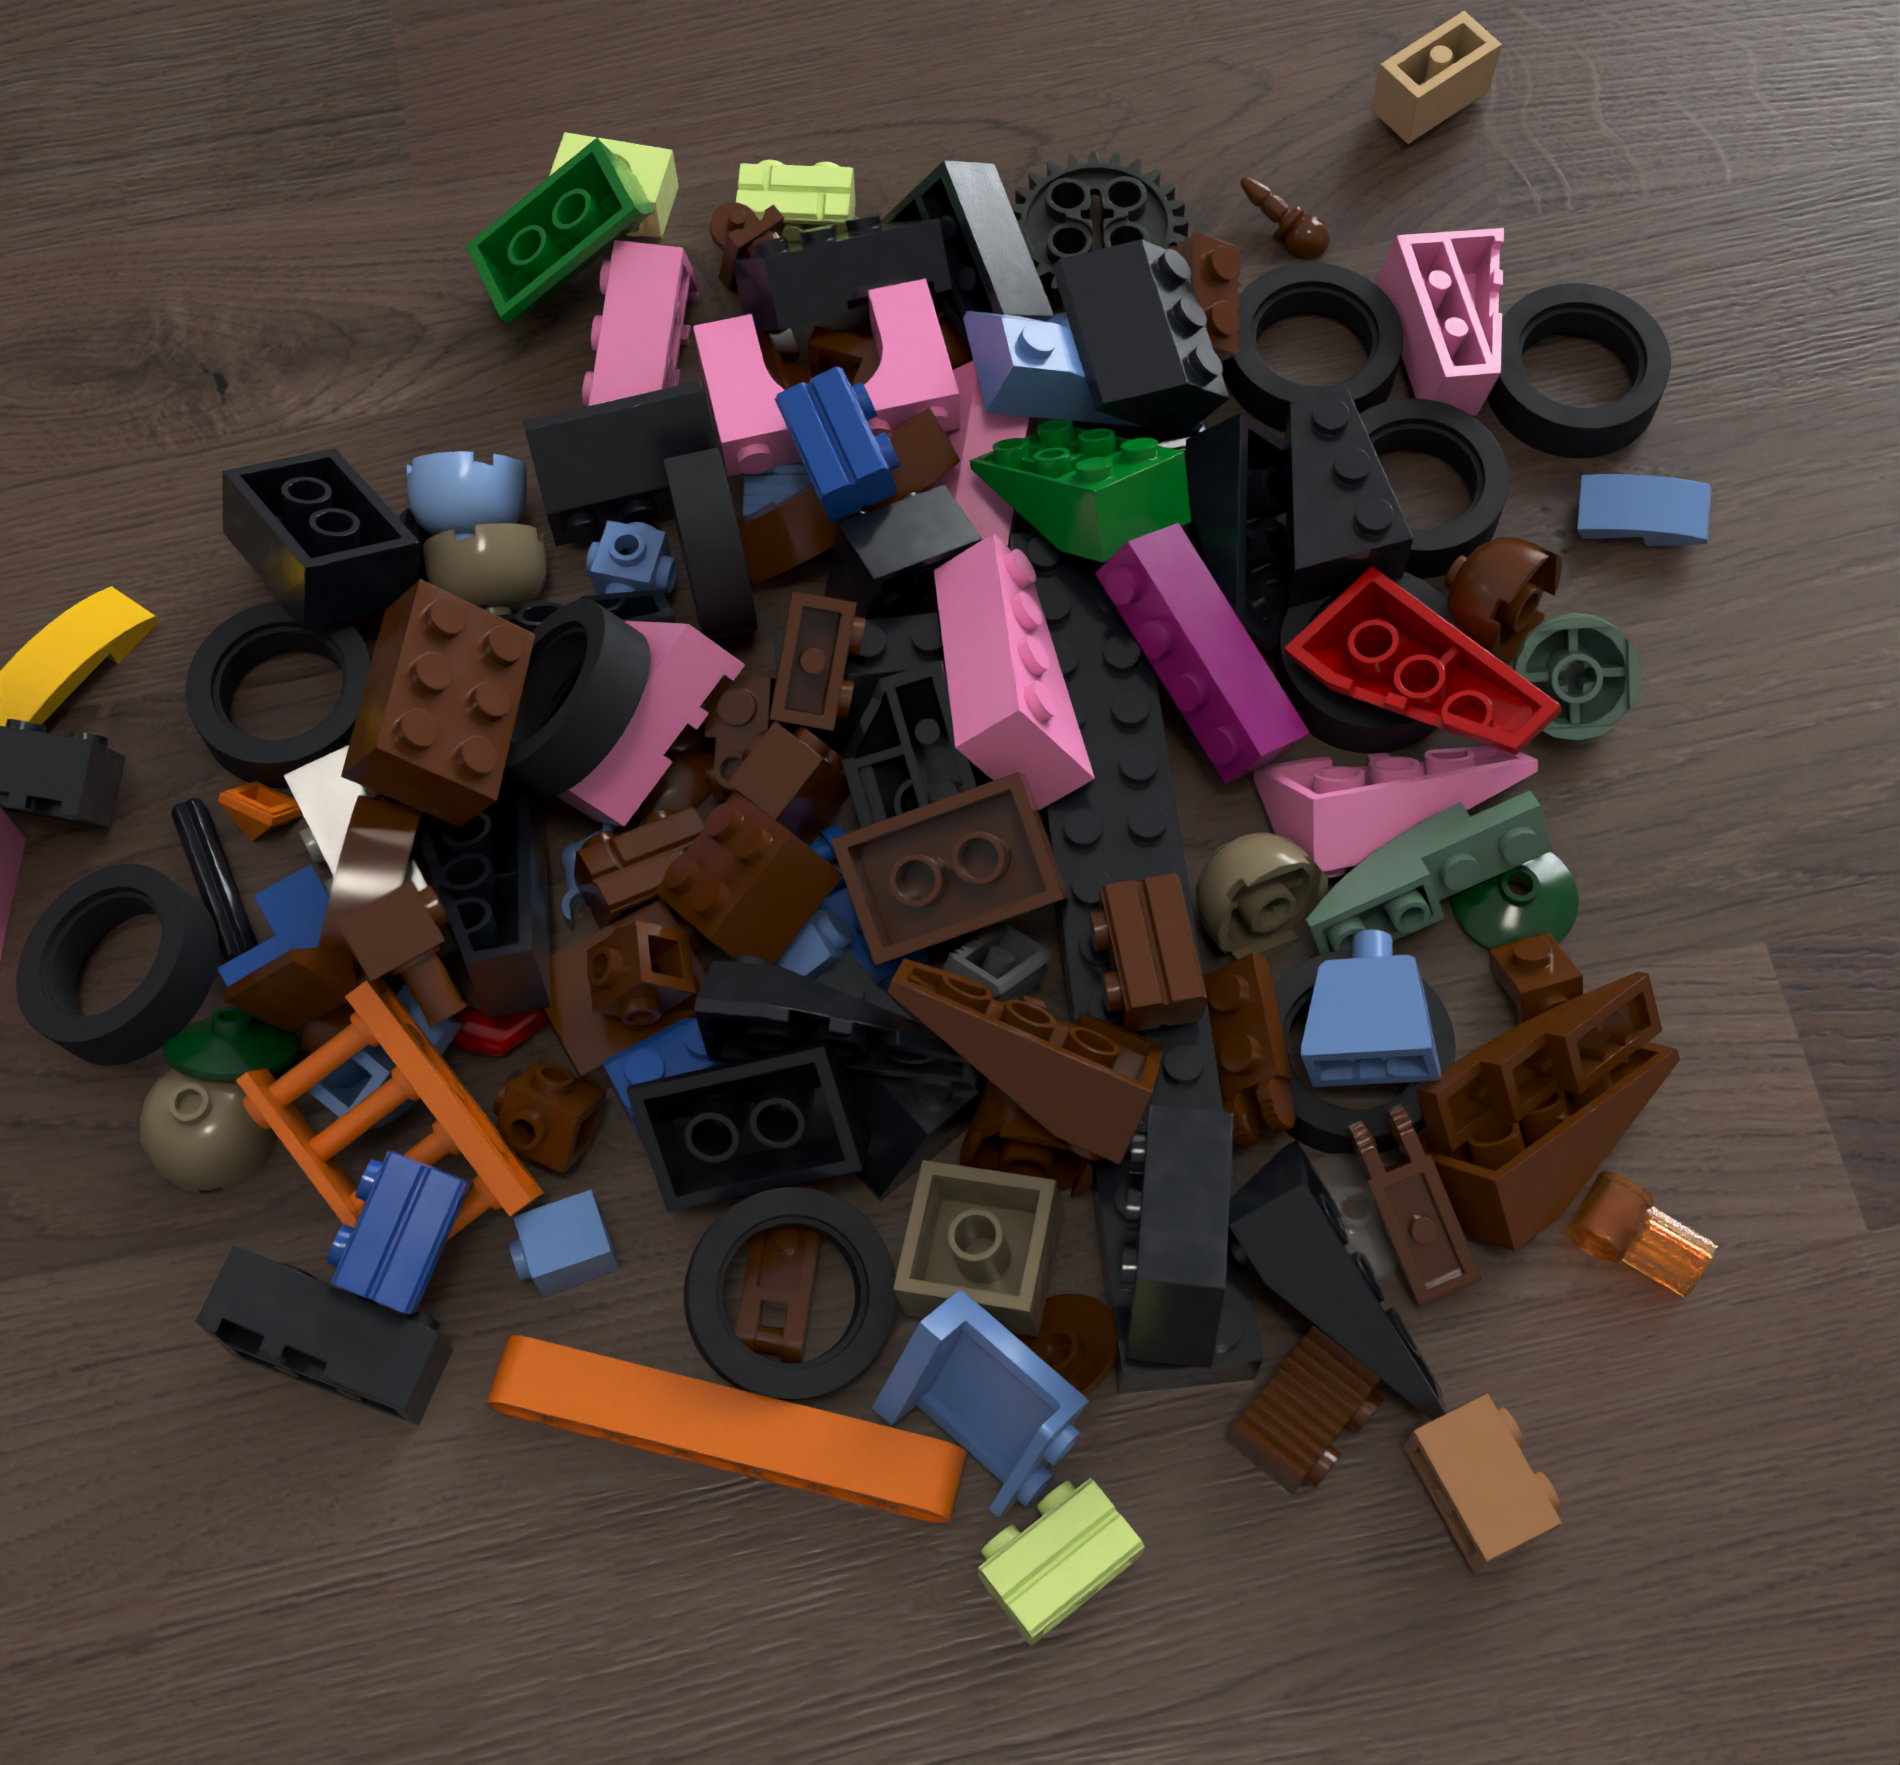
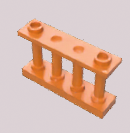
[236,979,545,1240]

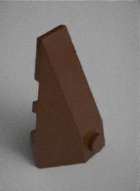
[887,958,1164,1165]

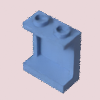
[872,1289,1089,1519]

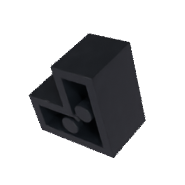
[824,484,982,619]

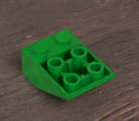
[969,419,1191,563]

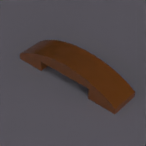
[737,407,961,585]
[301,795,424,1052]

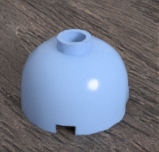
[406,451,527,541]

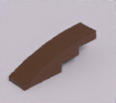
[1416,972,1663,1152]

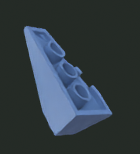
[963,311,1203,432]

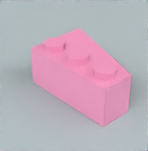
[556,621,745,827]

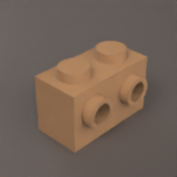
[1403,1393,1562,1574]

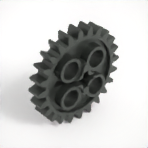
[1010,151,1189,306]

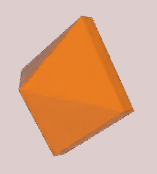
[218,781,303,842]

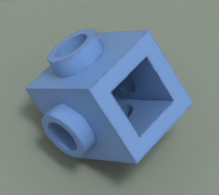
[586,520,678,597]

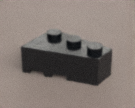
[196,1244,453,1426]

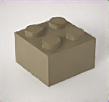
[893,1160,1064,1337]

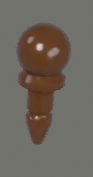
[1240,177,1330,259]

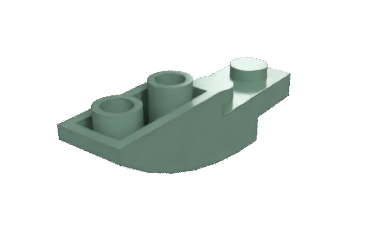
[1306,790,1553,955]

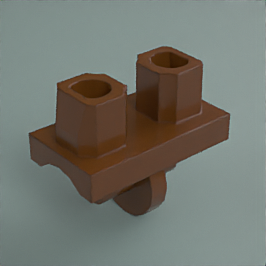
[710,203,784,291]

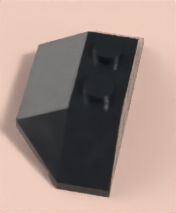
[841,660,986,828]

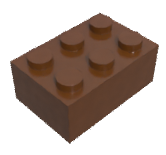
[341,579,536,828]
[831,772,1069,965]

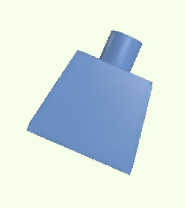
[1301,930,1441,1087]

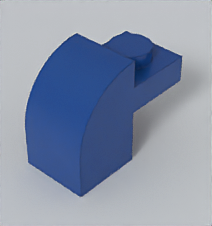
[217,864,330,987]

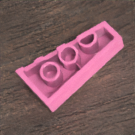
[934,533,1095,811]

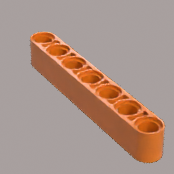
[486,1335,968,1524]

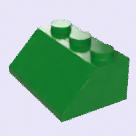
[465,138,655,324]

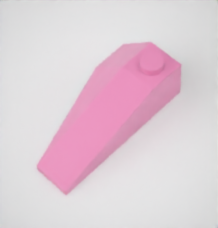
[923,361,1036,549]
[1253,746,1538,878]

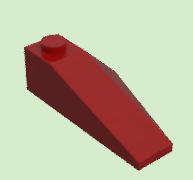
[1284,566,1562,755]

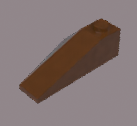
[1399,1042,1680,1251]

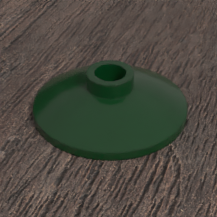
[1450,852,1579,951]
[163,1007,300,1081]

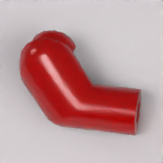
[452,1006,549,1057]

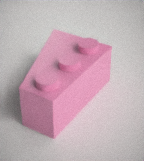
[1376,228,1504,416]
[582,240,701,407]

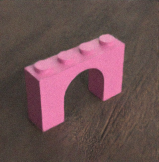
[693,278,960,477]

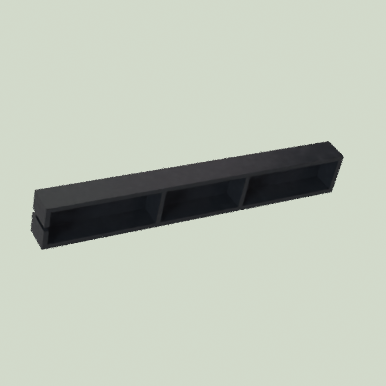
[1011,531,1263,1394]

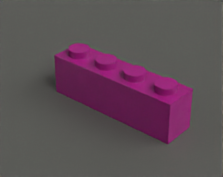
[1095,523,1310,785]

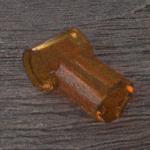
[1566,1171,1717,1298]

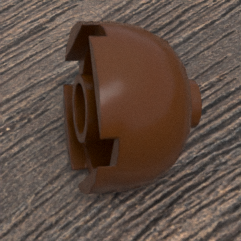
[1444,537,1562,662]

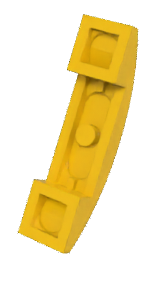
[0,586,159,727]

